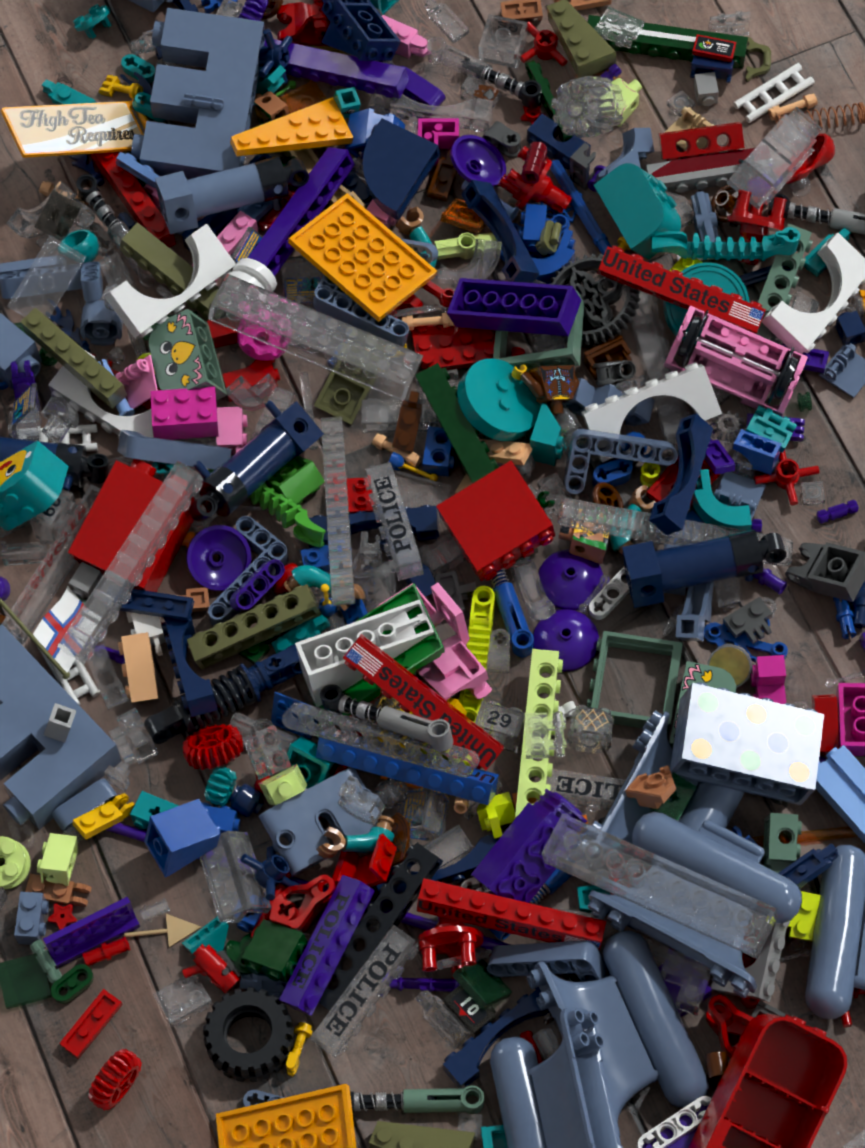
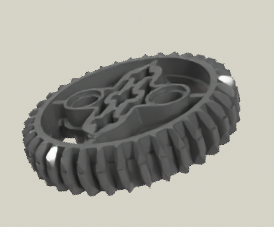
[550,253,640,347]

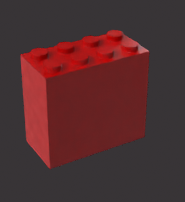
[436,460,555,581]

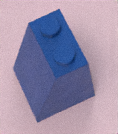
[144,799,221,877]

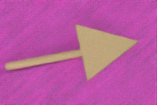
[124,914,201,947]

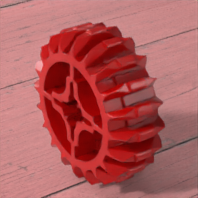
[183,724,243,770]
[88,1049,142,1111]

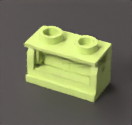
[37,833,78,886]

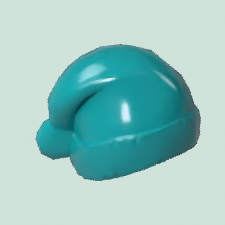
[57,230,99,263]

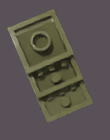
[314,331,392,425]

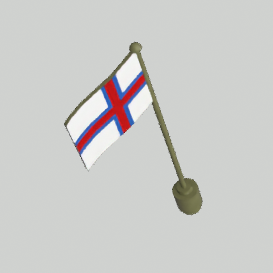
[0,586,101,679]

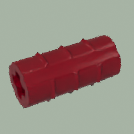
[521,142,547,184]

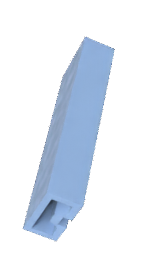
[816,745,865,844]

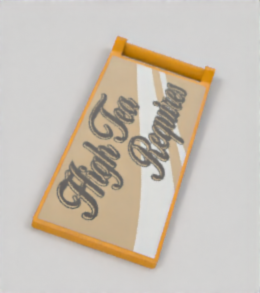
[1,99,149,158]

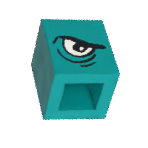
[334,87,361,119]

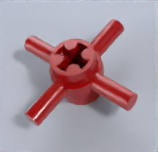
[520,21,568,66]
[754,450,820,506]

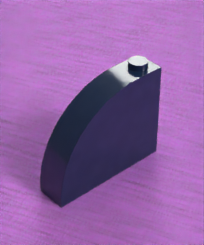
[363,118,440,221]

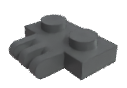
[723,597,772,644]

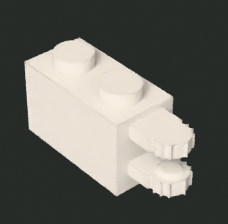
[126,612,166,656]

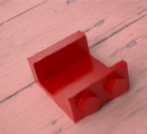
[332,833,397,888]

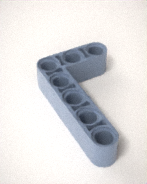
[0,261,103,302]
[313,275,409,348]
[564,429,678,494]
[118,430,232,469]
[208,516,289,626]
[487,941,611,982]

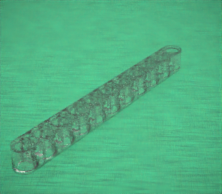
[321,416,355,606]
[558,498,793,566]

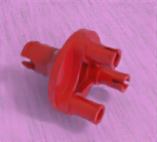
[497,145,572,214]
[727,190,787,265]
[418,916,483,980]

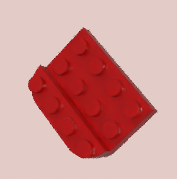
[411,316,496,371]

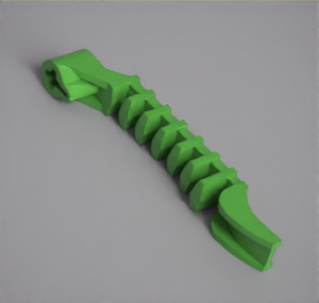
[200,469,326,548]

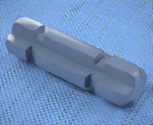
[183,93,224,111]

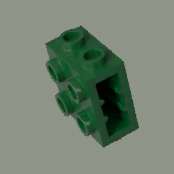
[242,919,308,983]

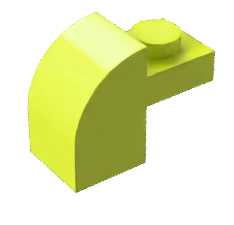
[477,792,515,839]

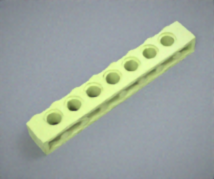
[515,649,563,819]

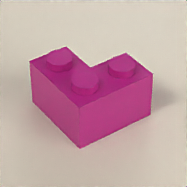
[418,118,459,166]
[750,655,786,704]

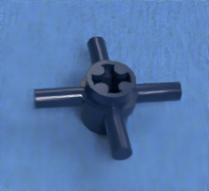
[258,29,293,84]
[240,846,300,901]

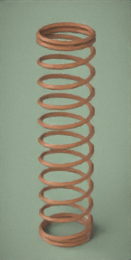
[775,102,865,136]

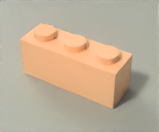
[118,632,159,703]

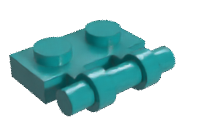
[746,405,797,453]

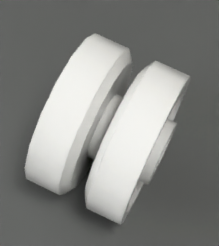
[222,258,277,312]

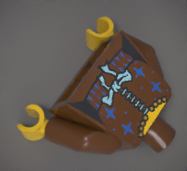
[511,365,579,415]

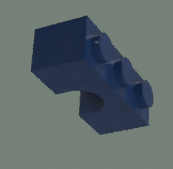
[527,114,591,169]

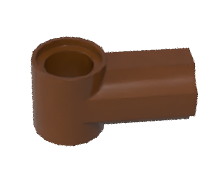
[705,1051,728,1086]

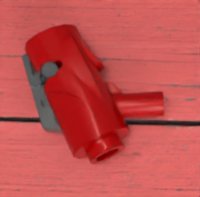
[182,944,241,993]

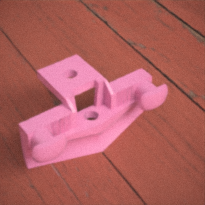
[376,583,492,701]

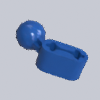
[592,431,648,491]

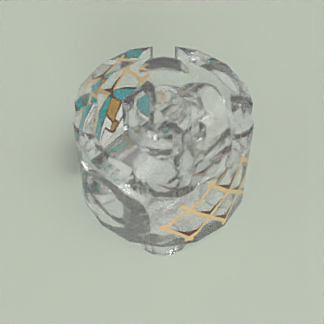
[567,705,615,754]

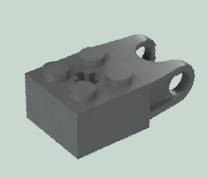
[785,542,865,602]

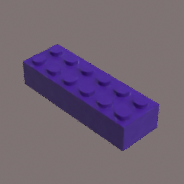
[447,278,582,336]

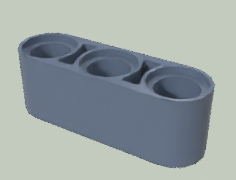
[51,778,117,834]

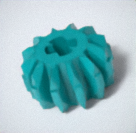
[204,767,237,806]

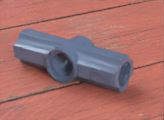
[691,191,719,242]

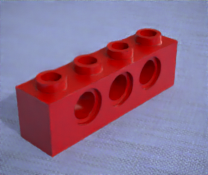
[658,122,745,161]

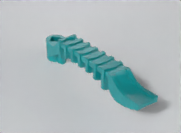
[651,227,801,261]

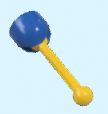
[387,452,438,482]
[319,584,337,617]

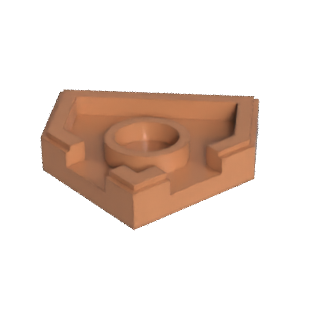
[625,765,676,809]

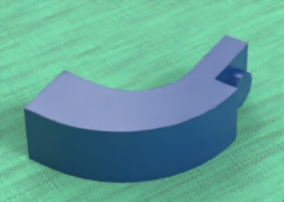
[531,229,576,284]

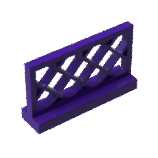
[43,896,140,968]

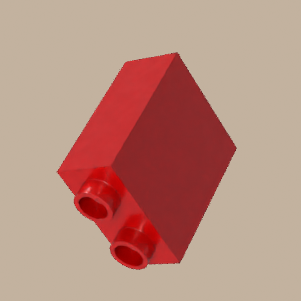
[68,459,201,592]

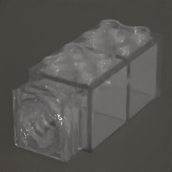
[726,107,823,210]

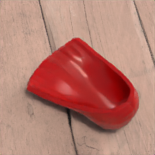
[772,134,835,184]

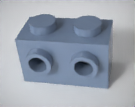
[14,892,49,945]

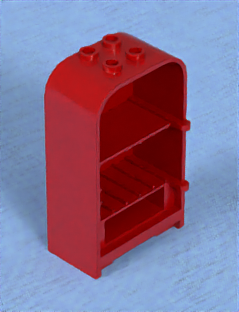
[688,1013,848,1148]

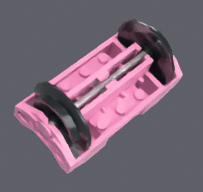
[663,306,808,417]

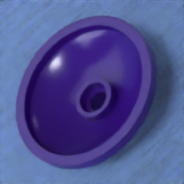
[450,135,506,187]
[186,525,251,590]
[538,549,603,610]
[533,609,599,672]

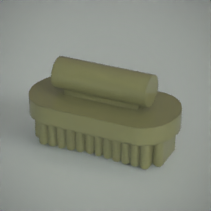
[535,220,562,256]

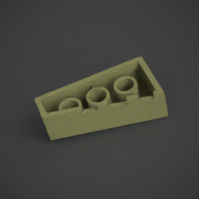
[547,0,617,80]
[369,1121,476,1148]

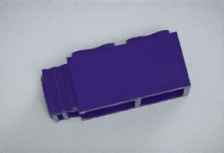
[471,789,587,903]

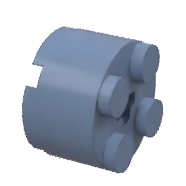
[80,300,123,346]

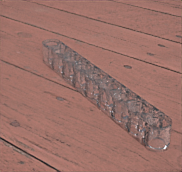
[282,702,480,777]

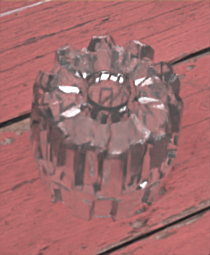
[551,76,626,138]

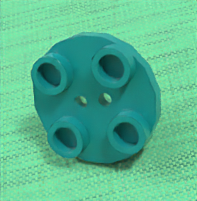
[73,4,112,39]

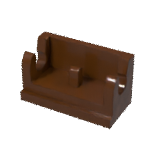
[584,335,632,380]

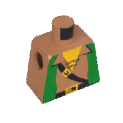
[254,91,289,124]
[558,517,611,564]

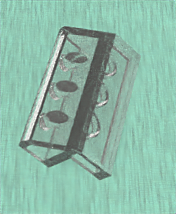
[200,831,272,923]

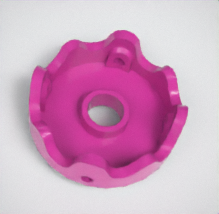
[237,309,291,361]

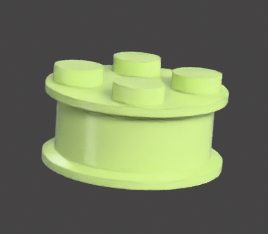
[0,836,31,889]

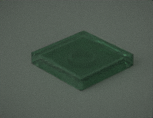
[0,954,52,1009]
[452,958,512,1009]

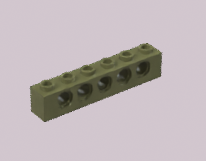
[187,584,322,669]

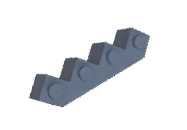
[541,378,655,426]

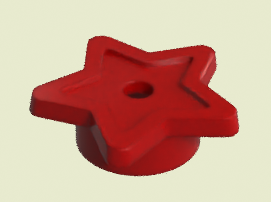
[520,105,546,125]
[47,903,77,930]

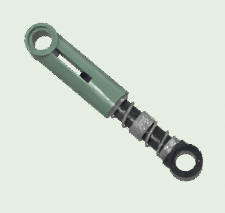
[350,1085,484,1115]

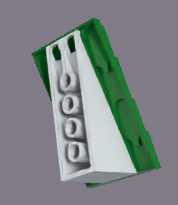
[295,583,445,729]

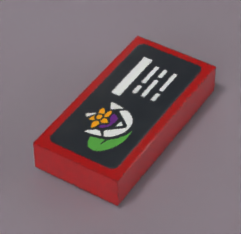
[692,34,737,63]

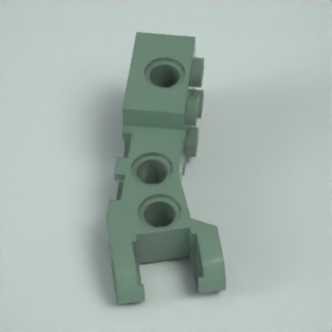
[762,813,802,873]

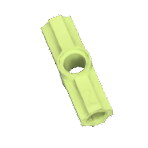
[434,233,499,260]

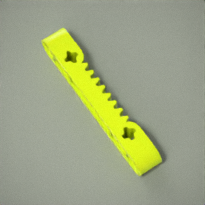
[459,586,495,727]

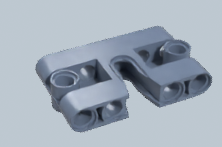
[259,767,381,876]

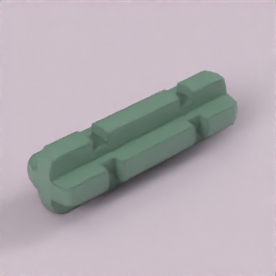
[30,940,62,983]

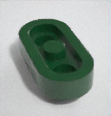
[51,964,94,1004]

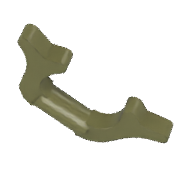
[746,37,771,82]

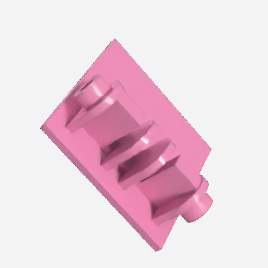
[115,355,158,409]

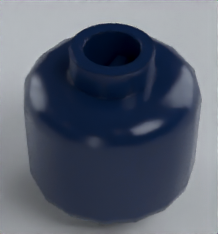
[229,784,264,817]

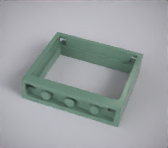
[493,290,584,372]
[586,631,683,732]

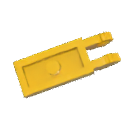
[73,793,135,840]

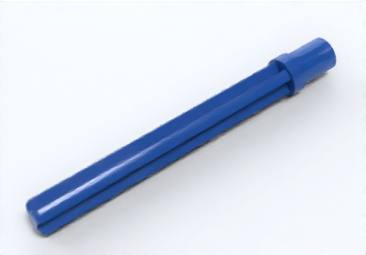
[550,159,612,255]

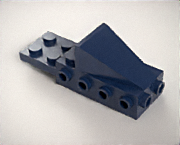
[321,0,401,61]

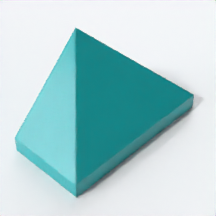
[182,915,229,954]

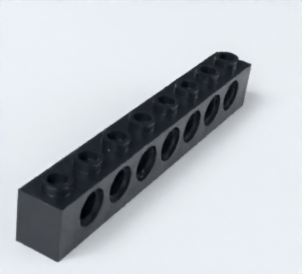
[318,842,444,1014]

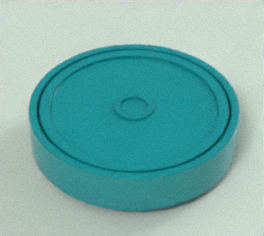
[663,262,750,347]
[457,359,541,441]

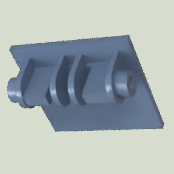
[819,343,865,398]
[714,472,766,521]

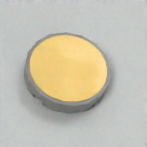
[708,644,752,687]

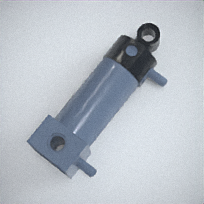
[155,156,309,235]

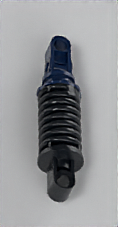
[144,644,302,744]

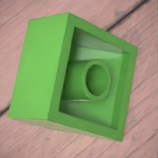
[265,456,325,505]

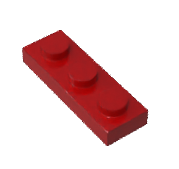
[59,989,123,1059]

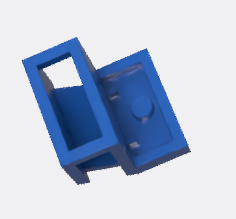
[345,108,406,158]

